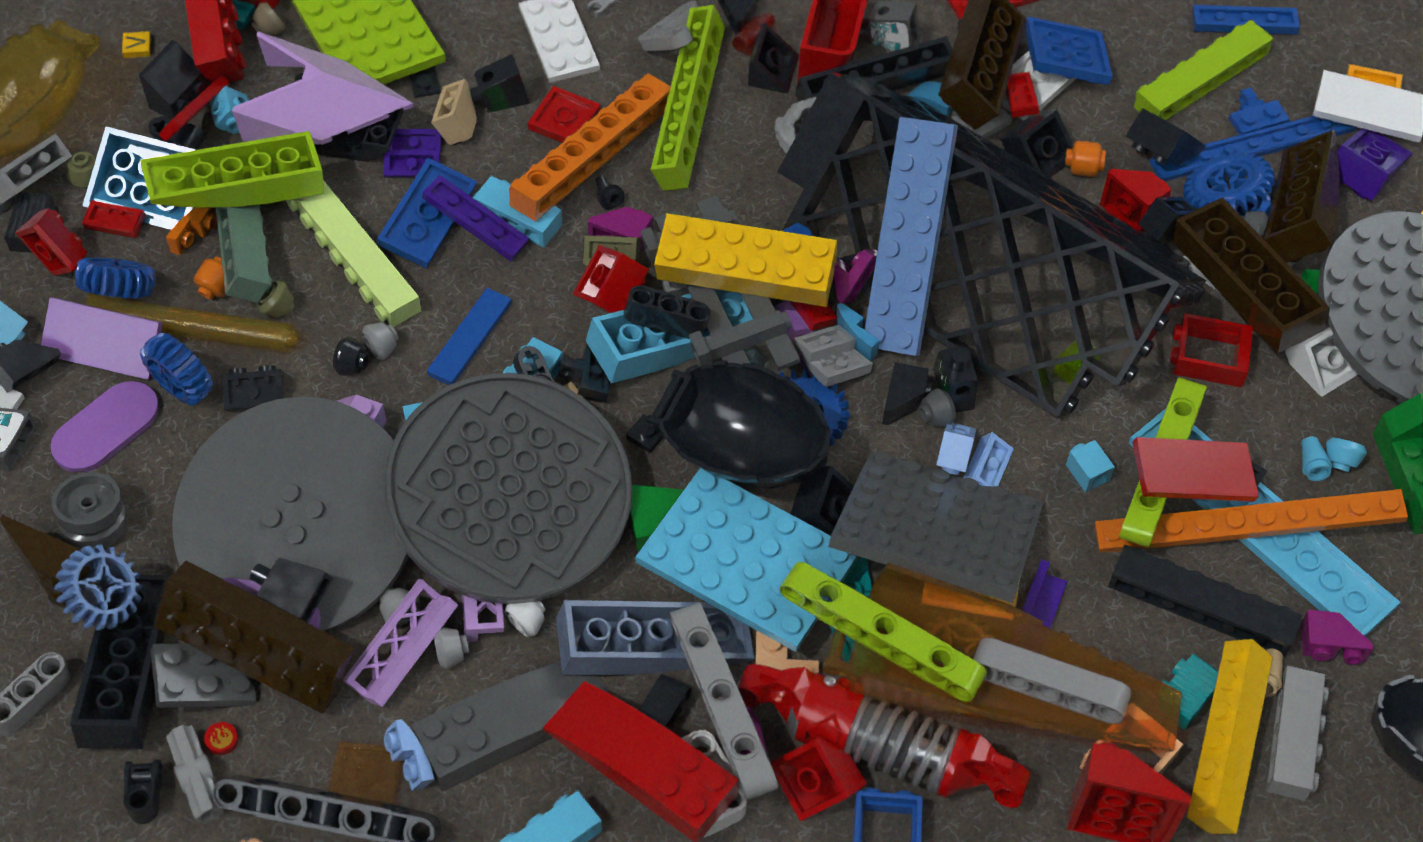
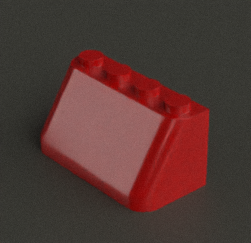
[797,0,868,84]

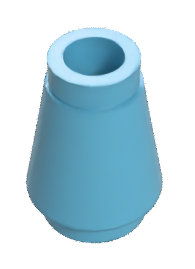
[1301,436,1333,481]

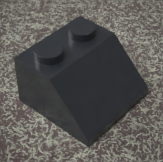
[139,39,208,119]
[1125,108,1206,167]
[1000,109,1073,178]
[790,465,854,536]

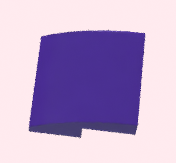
[384,129,442,177]

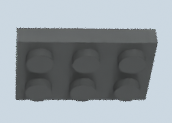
[151,644,256,708]

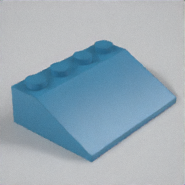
[83,127,196,230]

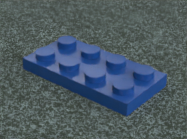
[376,158,477,269]

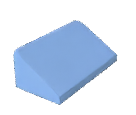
[964,432,1014,487]

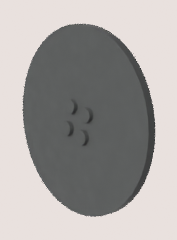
[384,373,632,604]
[172,397,409,632]

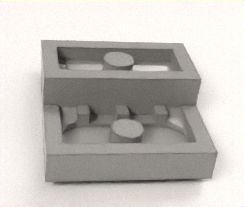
[793,325,873,387]

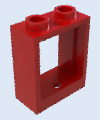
[1169,313,1253,388]

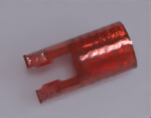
[732,13,775,56]

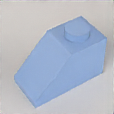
[936,423,977,475]

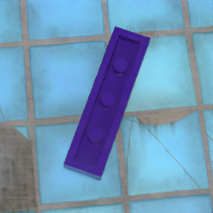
[422,175,529,262]

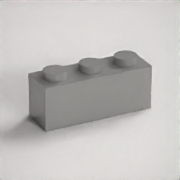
[0,133,72,204]

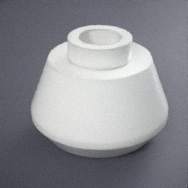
[505,601,545,637]

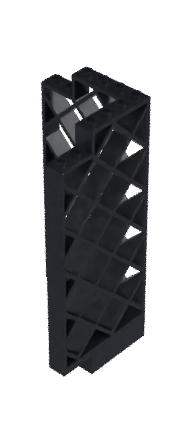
[777,72,1207,417]

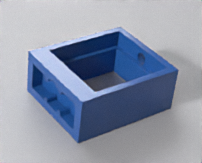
[852,788,922,842]

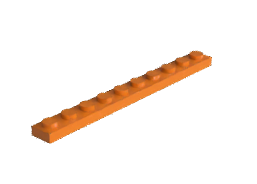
[1094,489,1408,553]

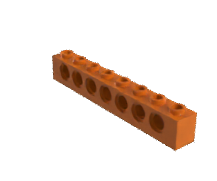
[509,73,671,222]

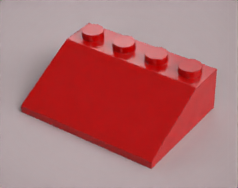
[1066,742,1191,842]

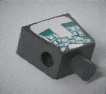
[861,1,919,51]
[0,408,36,472]

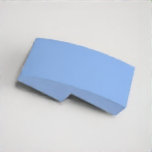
[384,719,434,791]

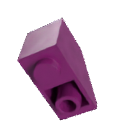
[1301,610,1373,665]

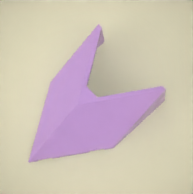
[232,31,414,144]

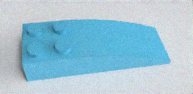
[585,289,753,383]

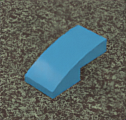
[907,81,954,116]
[836,302,879,362]

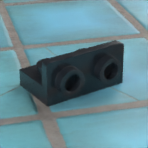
[221,365,284,411]

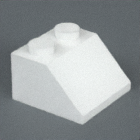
[1285,321,1358,397]

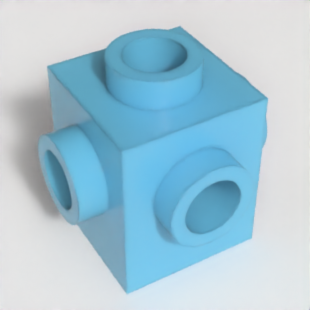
[210,86,249,134]

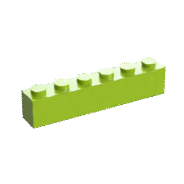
[1134,20,1274,121]

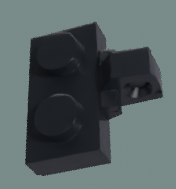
[557,345,610,402]

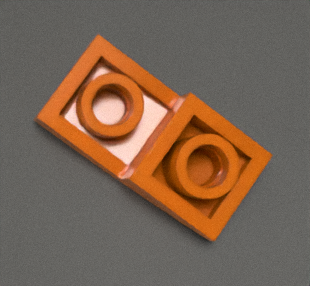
[166,207,217,256]

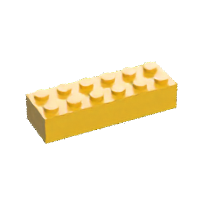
[654,213,837,307]

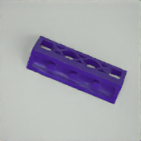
[1010,559,1067,654]

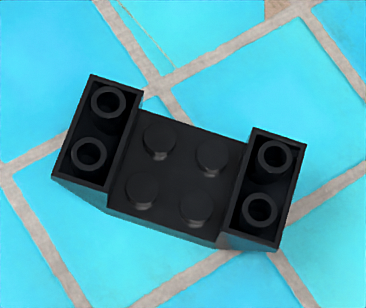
[314,108,404,162]

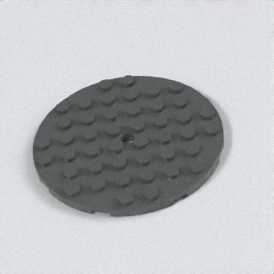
[1318,211,1423,404]

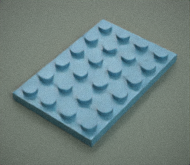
[636,468,859,652]

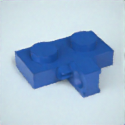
[1228,88,1290,135]

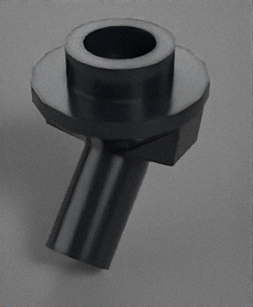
[595,175,625,211]

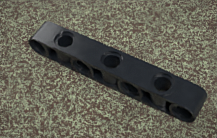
[212,775,441,842]

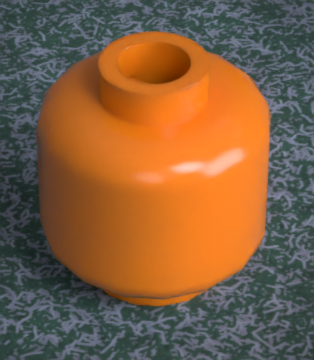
[1065,141,1106,177]
[193,256,227,300]

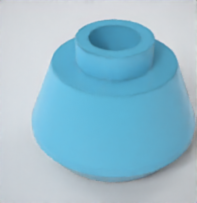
[1326,437,1367,472]

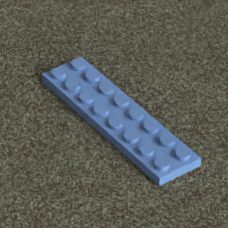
[865,117,958,356]

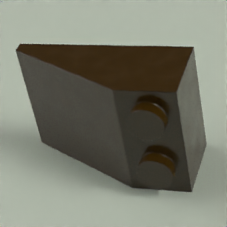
[0,515,91,607]

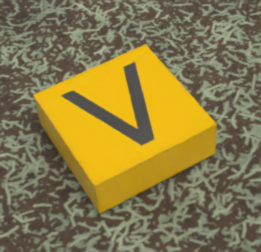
[122,31,151,58]

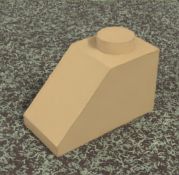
[431,79,477,145]

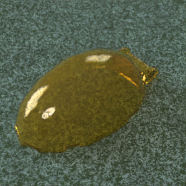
[0,19,100,159]

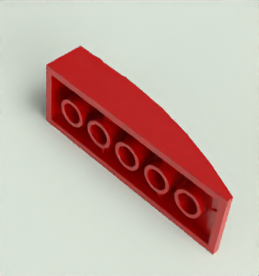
[543,681,739,842]

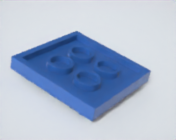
[1024,17,1113,85]

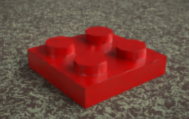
[528,86,601,143]

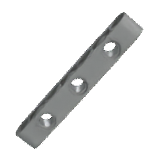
[669,602,778,800]

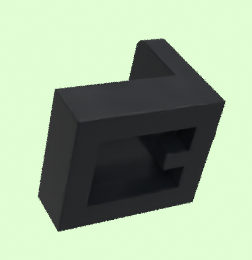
[410,66,441,98]

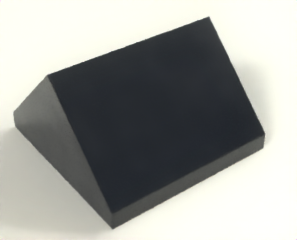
[748,22,799,94]

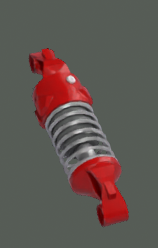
[737,664,1031,808]

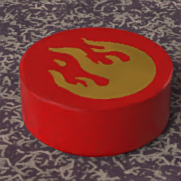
[204,722,238,755]

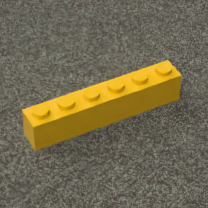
[1187,639,1273,834]

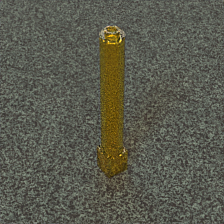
[84,293,298,352]

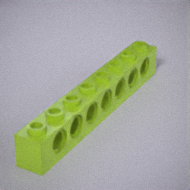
[651,5,725,191]

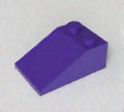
[1338,128,1413,201]

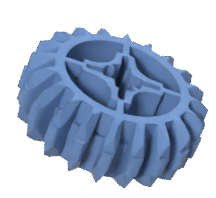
[54,544,144,631]

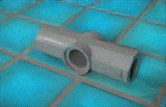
[166,725,225,823]

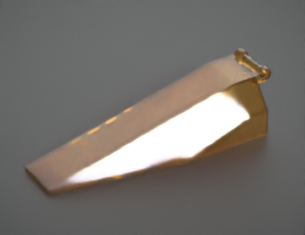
[822,563,1182,752]

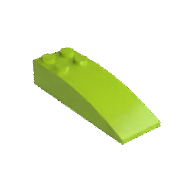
[140,131,324,208]

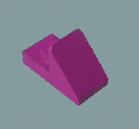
[833,249,877,303]

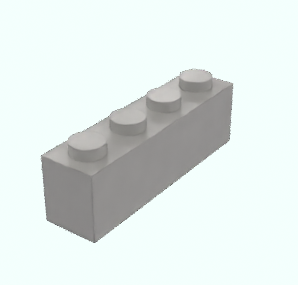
[1266,666,1329,801]

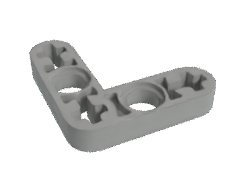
[638,1,699,51]

